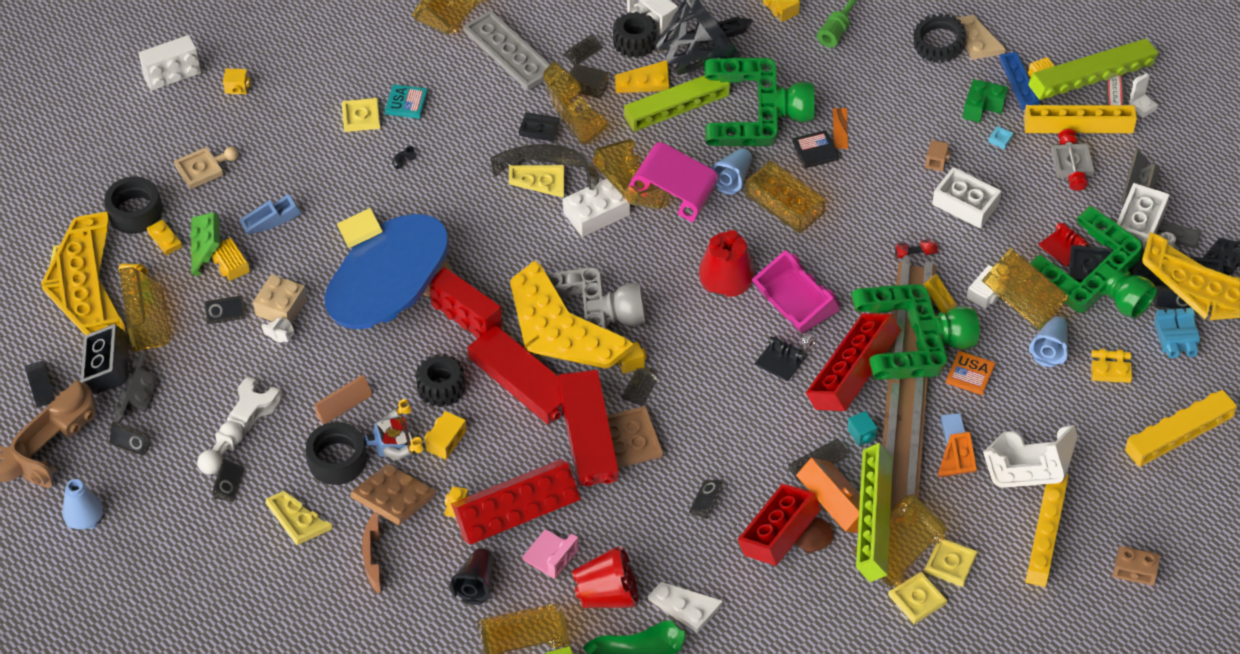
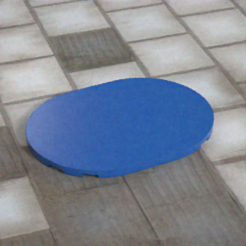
[324,214,449,329]

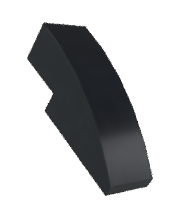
[24,361,55,408]

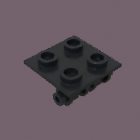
[1203,238,1240,275]
[754,336,808,382]

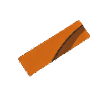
[833,108,848,149]

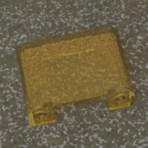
[543,61,610,145]

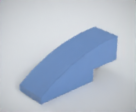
[239,194,302,234]

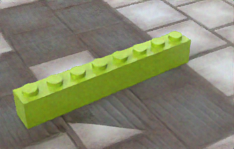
[1028,38,1158,100]
[856,443,893,582]

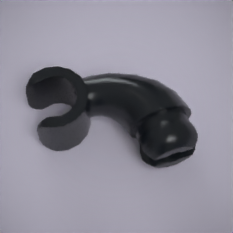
[392,146,416,169]

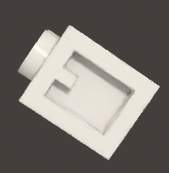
[1129,73,1158,118]

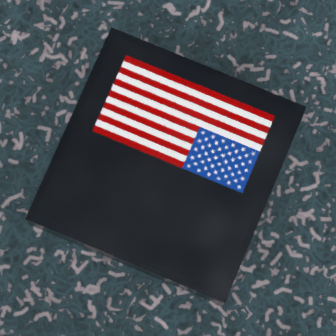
[792,130,839,168]

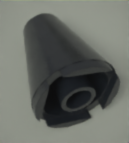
[450,548,493,605]

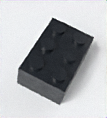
[80,324,130,394]

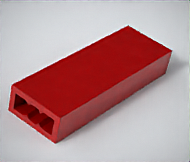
[467,325,563,425]
[558,370,618,487]

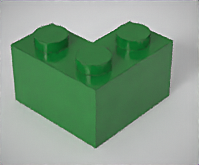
[963,79,1008,123]

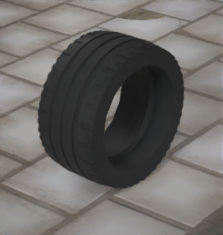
[104,176,162,234]
[305,422,367,485]

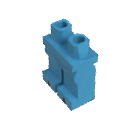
[1154,308,1200,358]

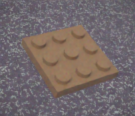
[607,406,663,468]
[351,463,436,525]

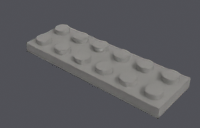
[463,10,555,91]

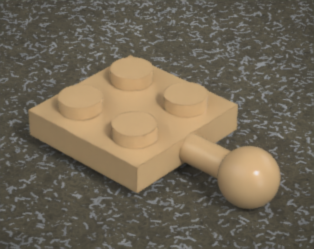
[174,147,239,190]

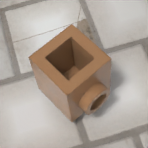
[925,140,951,171]

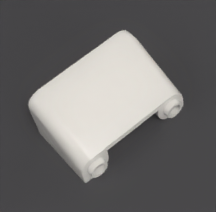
[983,425,1077,487]

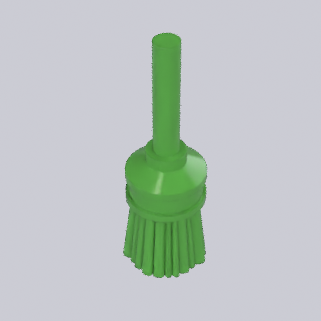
[816,0,857,48]

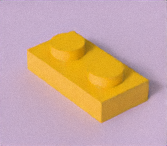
[147,219,182,256]
[923,273,957,314]

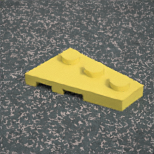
[509,165,564,198]

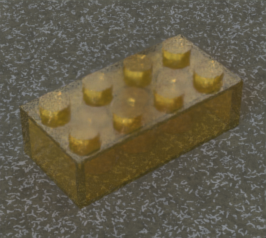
[745,160,826,234]
[981,247,1069,330]

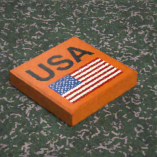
[946,351,995,395]

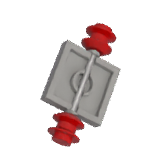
[1051,129,1094,191]

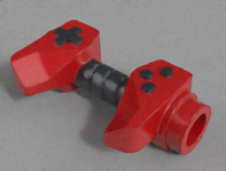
[895,239,938,259]

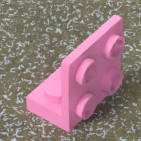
[522,530,579,579]

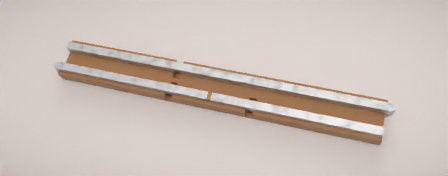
[882,255,936,526]

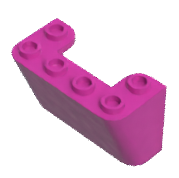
[628,142,718,223]
[752,250,840,334]

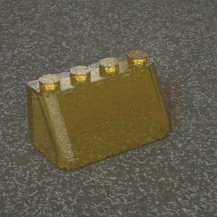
[119,267,171,352]

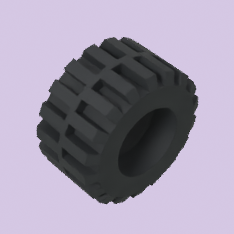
[613,11,657,58]
[415,354,466,407]

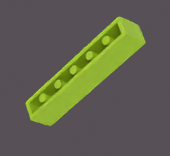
[624,75,730,132]

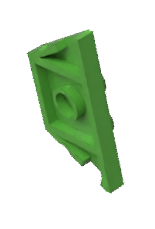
[190,212,220,277]

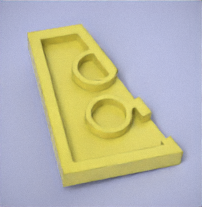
[266,491,332,545]

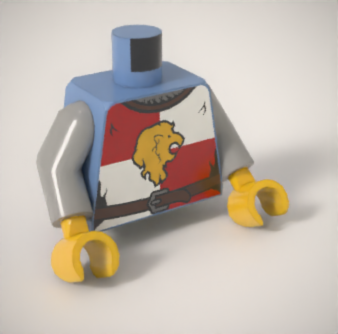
[364,399,423,460]

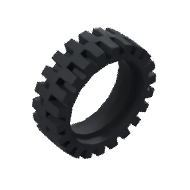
[914,13,966,63]

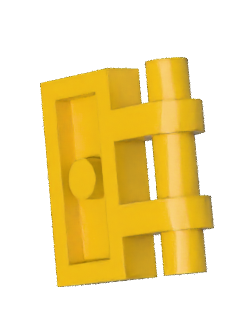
[1091,348,1132,383]

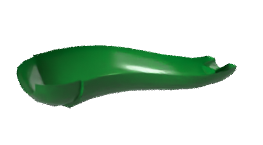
[582,621,685,654]

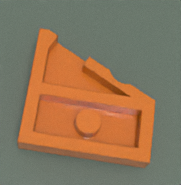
[938,432,977,478]

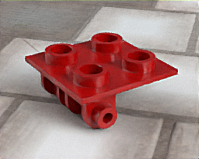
[1038,222,1091,267]

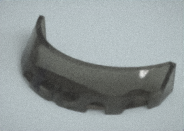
[490,144,600,190]

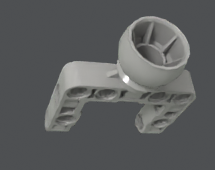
[532,267,646,362]

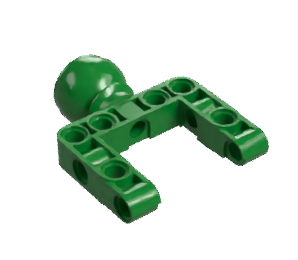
[705,58,814,147]
[1025,206,1157,319]
[851,284,979,380]

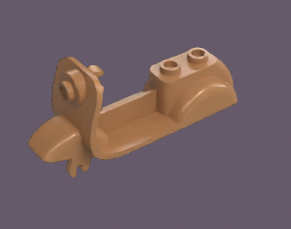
[0,380,96,488]

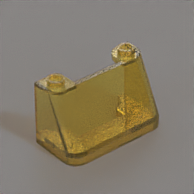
[411,0,484,35]
[593,138,671,210]
[851,494,948,588]

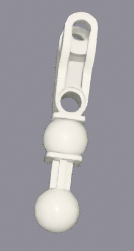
[197,377,282,475]

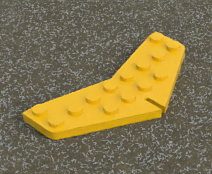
[41,211,126,335]
[1142,232,1240,321]
[510,260,635,368]

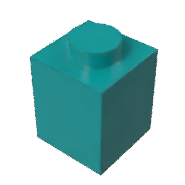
[847,411,877,446]

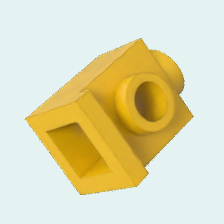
[445,486,469,517]

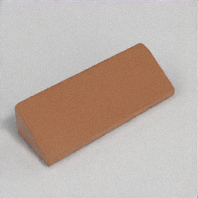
[314,375,372,424]

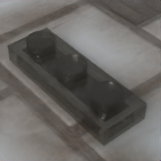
[788,438,849,483]

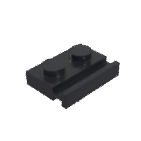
[519,112,560,142]

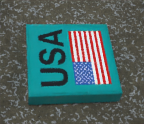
[385,84,428,119]

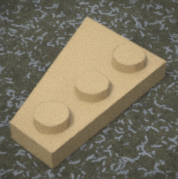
[956,15,1006,60]

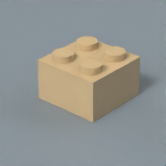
[253,274,307,323]

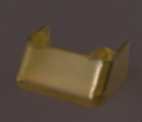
[476,604,570,654]

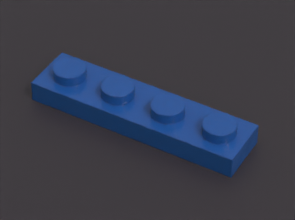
[999,52,1040,110]

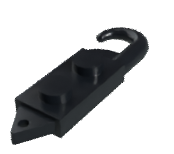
[688,16,752,45]

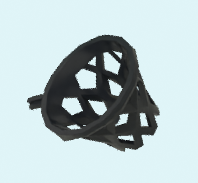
[654,0,742,78]

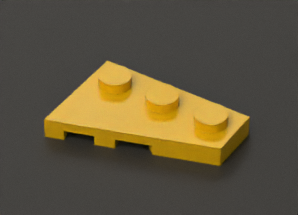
[615,60,669,93]

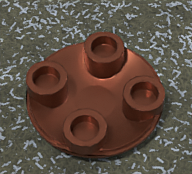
[795,517,833,554]

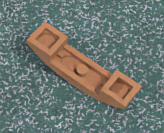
[362,512,381,593]

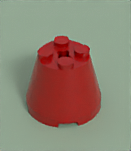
[698,230,755,297]
[572,545,639,609]

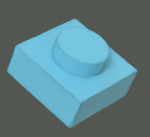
[988,126,1013,149]

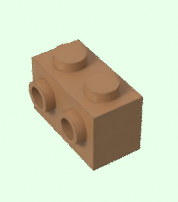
[1113,546,1160,586]

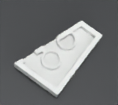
[648,582,723,633]

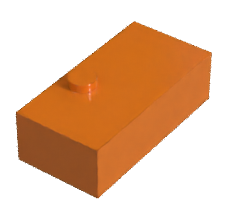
[796,458,860,533]

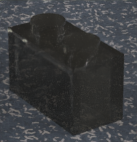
[567,63,608,99]

